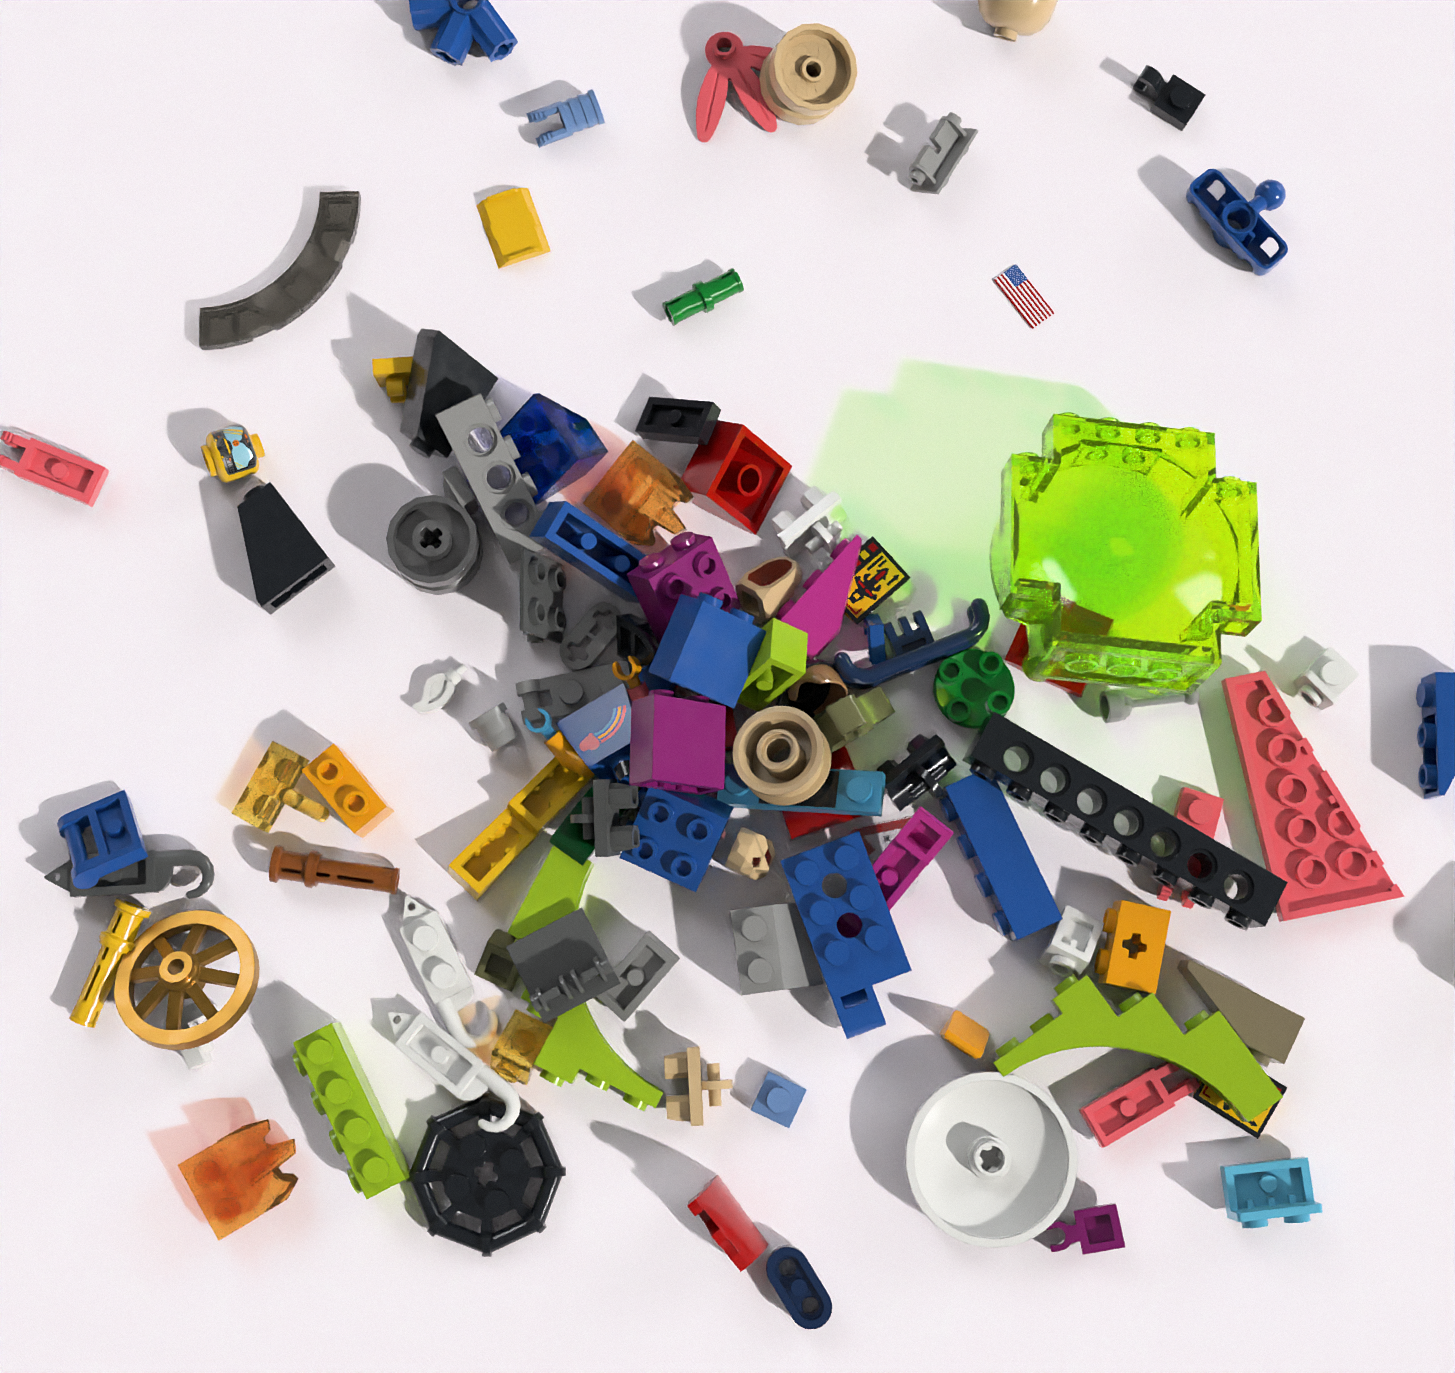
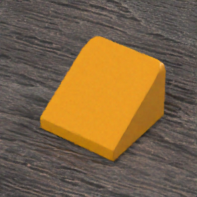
[939,1010,989,1059]

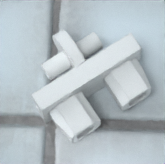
[771,486,847,560]

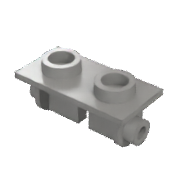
[908,112,979,195]

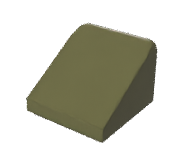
[474,929,520,992]

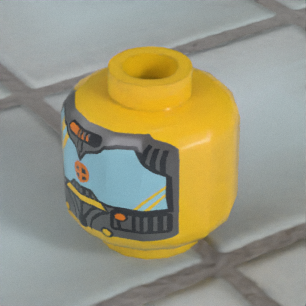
[200,424,265,483]

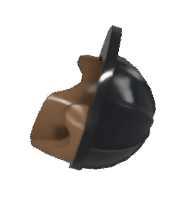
[775,659,848,718]

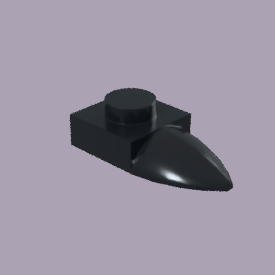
[616,613,657,666]

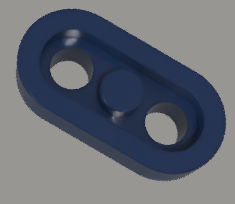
[766,1245,832,1329]

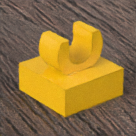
[372,356,413,403]

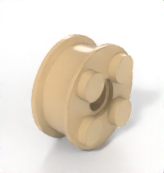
[733,706,831,806]

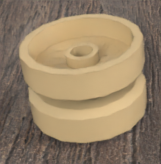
[759,23,858,125]

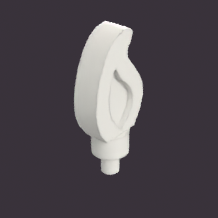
[412,663,467,713]

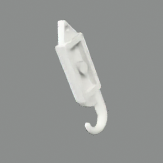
[398,896,498,1049]
[388,1012,521,1133]

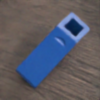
[1416,672,1455,799]

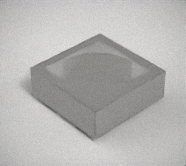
[441,466,479,515]

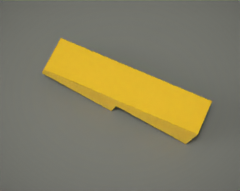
[447,757,594,901]

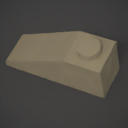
[1177,960,1305,1067]

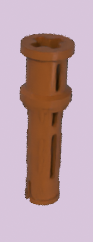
[269,845,400,895]

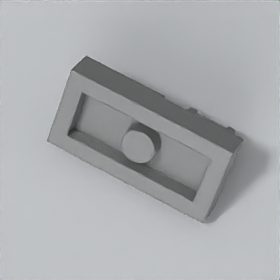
[596,930,680,1022]

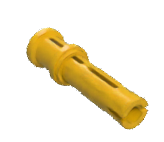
[69,898,151,1028]

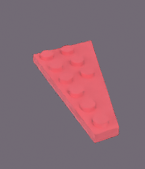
[1221,671,1405,922]

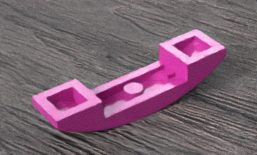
[837,806,954,938]

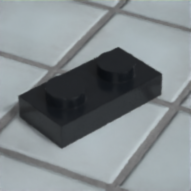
[635,396,721,445]

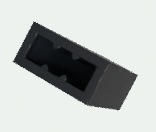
[400,328,499,459]
[237,482,336,615]

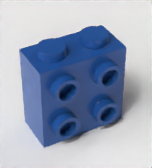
[648,592,767,709]
[619,787,734,892]

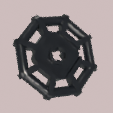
[406,1092,566,1257]

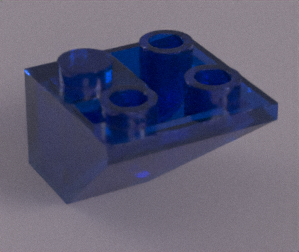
[500,393,609,505]

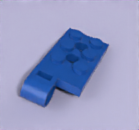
[780,831,912,1039]

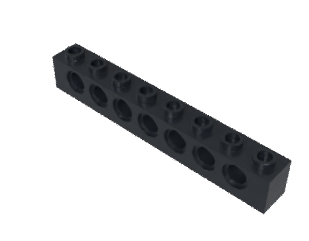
[962,712,1288,931]

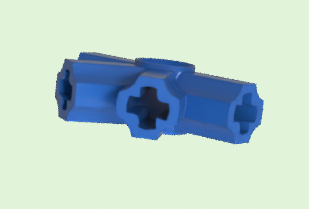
[409,0,518,66]

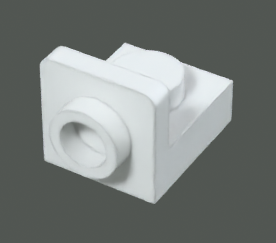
[1293,646,1360,710]
[1039,905,1104,978]
[180,1003,219,1070]

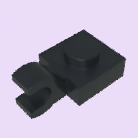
[1132,65,1206,131]

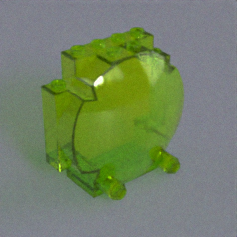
[989,412,1262,695]

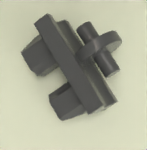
[570,779,640,857]

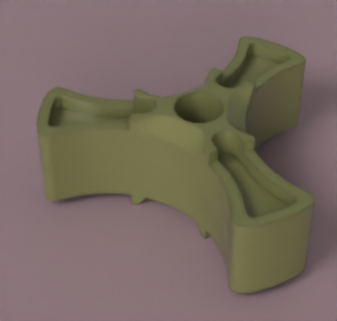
[812,686,896,753]

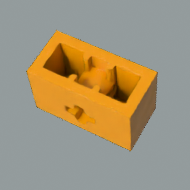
[302,743,395,838]
[1094,900,1171,994]

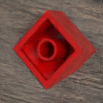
[675,420,792,535]

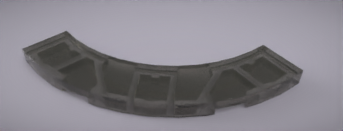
[199,191,361,350]

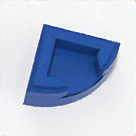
[863,613,886,665]

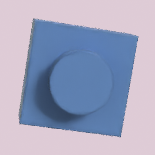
[750,1071,807,1128]

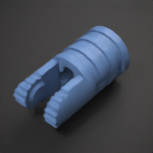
[526,89,605,148]

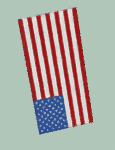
[994,264,1054,329]

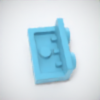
[1220,1156,1323,1228]

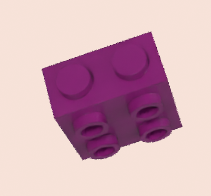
[627,531,742,644]
[629,689,726,795]

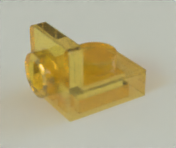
[490,1009,553,1085]

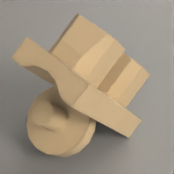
[664,1046,733,1126]

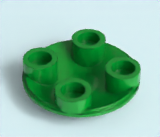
[933,649,1015,729]

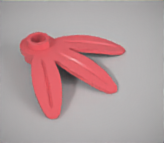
[696,32,777,142]

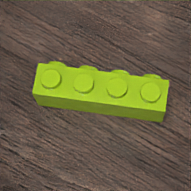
[292,1022,410,1200]

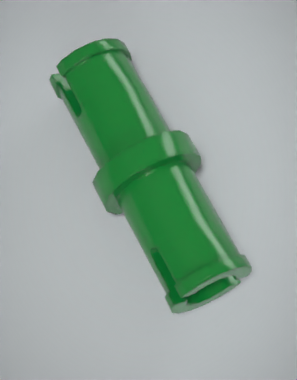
[662,268,744,326]

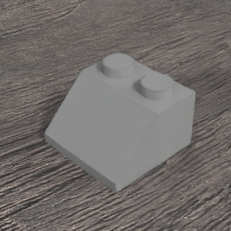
[730,903,824,996]

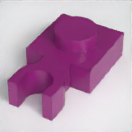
[1047,1202,1125,1255]

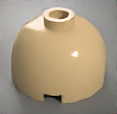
[978,0,1058,42]

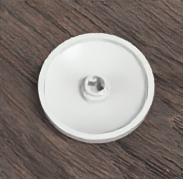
[904,1071,1078,1248]

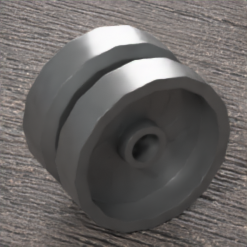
[386,495,483,595]

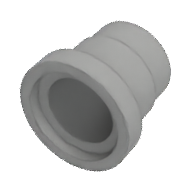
[468,702,518,752]

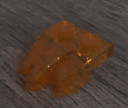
[583,440,694,546]
[177,1119,299,1242]

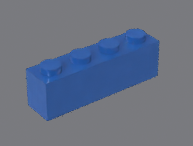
[938,774,1063,941]

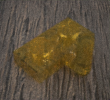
[231,740,330,833]

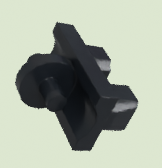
[876,734,957,811]

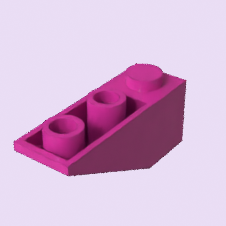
[775,535,862,660]

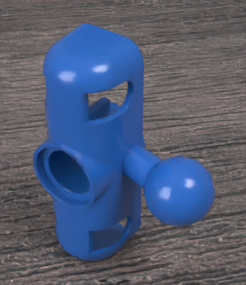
[1186,169,1288,276]

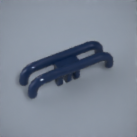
[832,598,990,690]

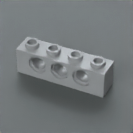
[435,393,545,564]

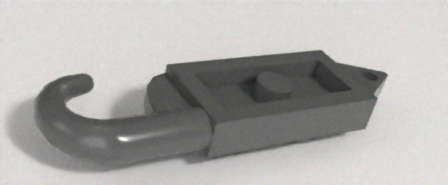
[44,849,215,899]

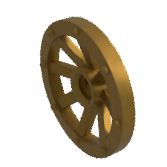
[114,910,260,1050]

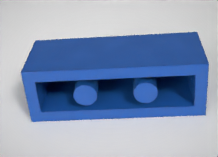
[529,501,647,603]

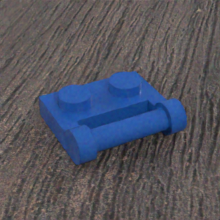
[57,789,148,889]

